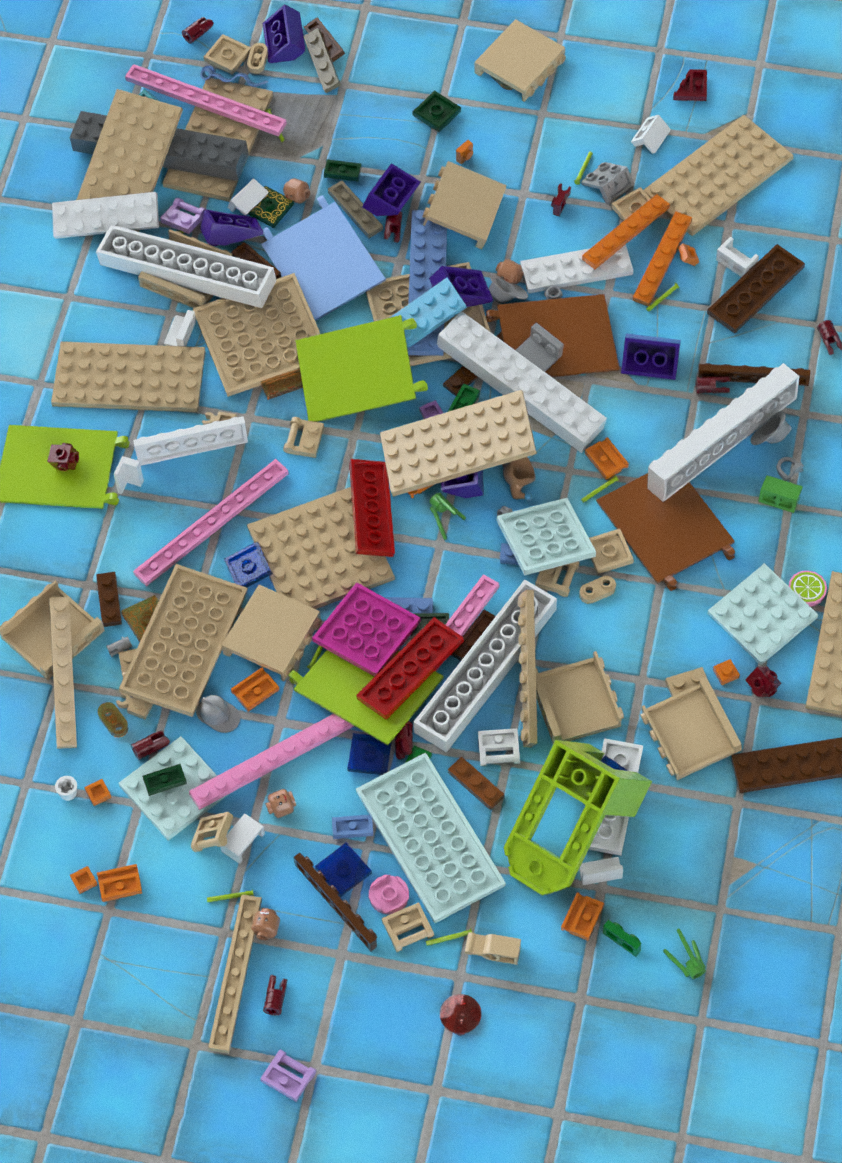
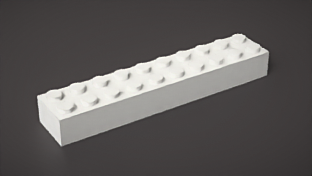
[96,225,276,308]
[437,311,607,453]
[647,363,799,502]
[414,580,557,753]

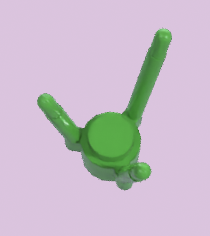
[429,493,466,540]
[663,928,706,979]

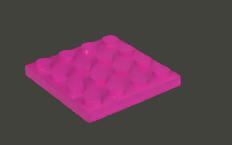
[312,582,421,677]

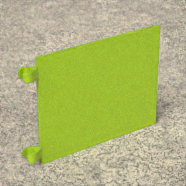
[295,315,428,422]
[0,425,130,509]
[288,650,444,745]

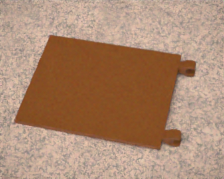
[486,294,619,377]
[596,473,735,591]

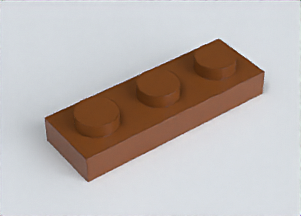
[448,756,504,810]

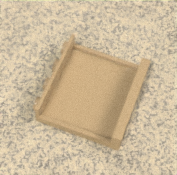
[474,19,566,102]
[422,161,507,250]
[138,229,232,308]
[0,580,105,680]
[222,585,322,681]
[536,651,624,744]
[640,677,742,780]

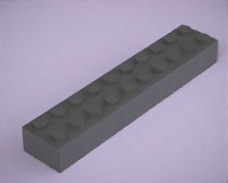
[69,111,249,181]

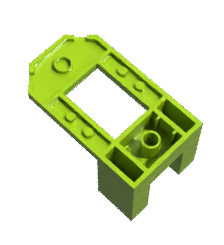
[503,740,652,895]

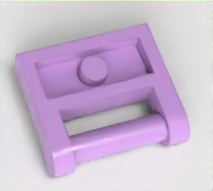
[160,198,207,234]
[260,1049,316,1102]

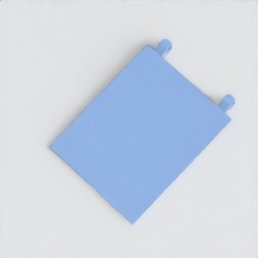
[261,195,386,321]

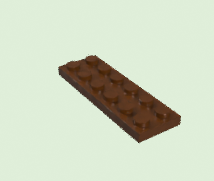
[707,244,805,333]
[731,737,842,793]

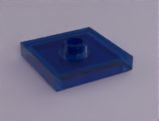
[224,541,273,588]
[347,733,392,775]
[315,842,372,897]

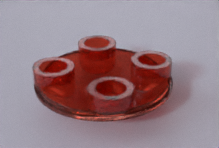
[440,994,481,1036]

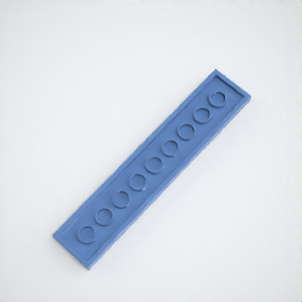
[408,210,447,356]

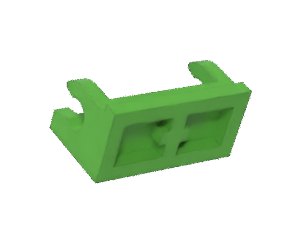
[758,475,803,513]

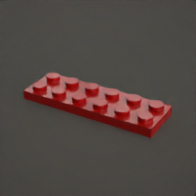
[349,459,395,557]
[356,617,464,720]

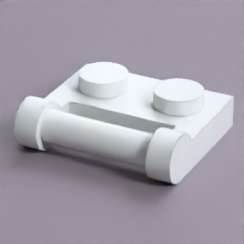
[478,728,520,766]

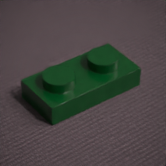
[324,159,362,182]
[142,764,187,796]

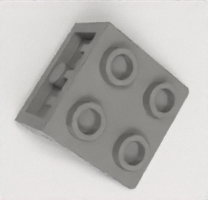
[581,162,635,204]
[515,323,564,372]

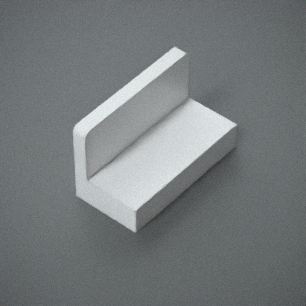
[631,115,671,154]
[227,178,268,215]
[164,310,196,347]
[114,456,144,494]
[579,857,623,885]

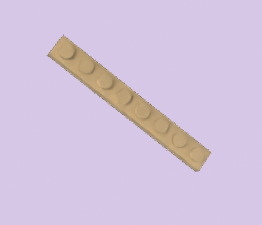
[518,590,537,748]
[49,597,77,749]
[208,895,262,1053]

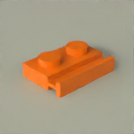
[585,437,629,480]
[231,667,279,712]
[97,864,142,902]
[561,892,604,941]

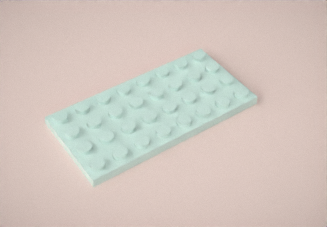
[356,753,506,923]

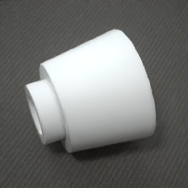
[55,776,77,801]

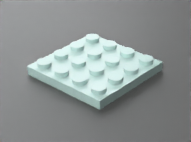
[496,498,596,576]
[708,563,818,665]
[119,736,229,841]

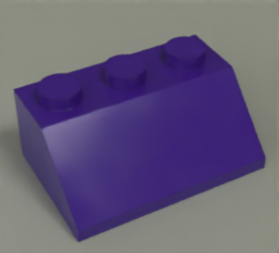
[262,4,306,63]
[362,163,421,217]
[621,334,681,380]
[441,470,484,498]

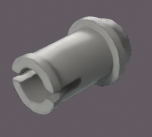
[106,636,132,657]

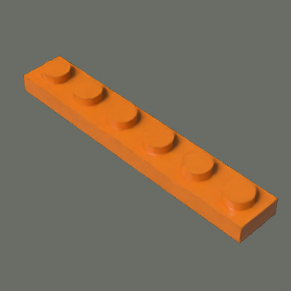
[582,194,670,270]
[633,211,692,306]

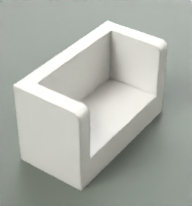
[716,237,759,277]
[221,814,265,864]

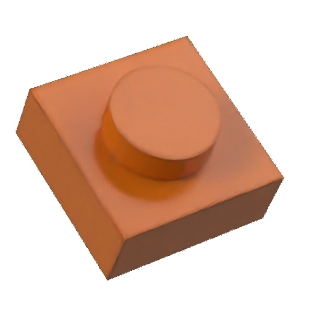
[456,140,473,164]
[678,243,699,266]
[713,659,740,685]
[84,779,112,806]
[70,866,98,894]

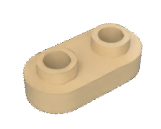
[247,43,268,74]
[579,576,616,604]

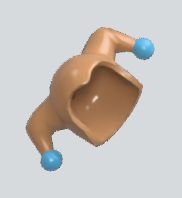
[502,457,536,501]

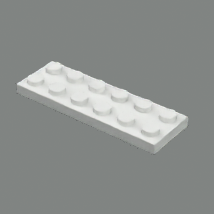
[52,192,159,239]
[520,245,633,294]
[133,416,248,466]
[589,738,643,856]

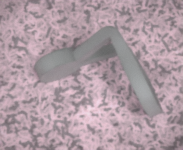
[776,457,804,481]

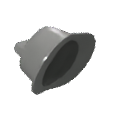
[489,274,528,303]
[750,411,792,445]
[196,695,240,733]

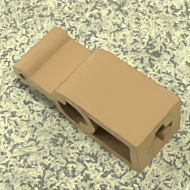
[465,933,521,965]

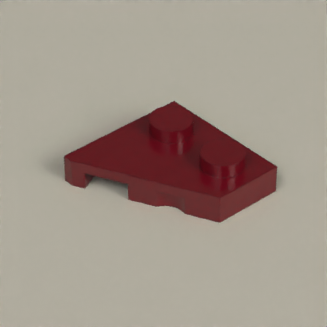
[673,69,707,101]

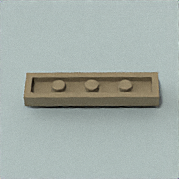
[303,28,341,93]
[328,180,383,239]

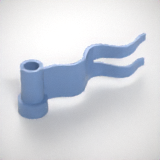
[200,65,268,87]

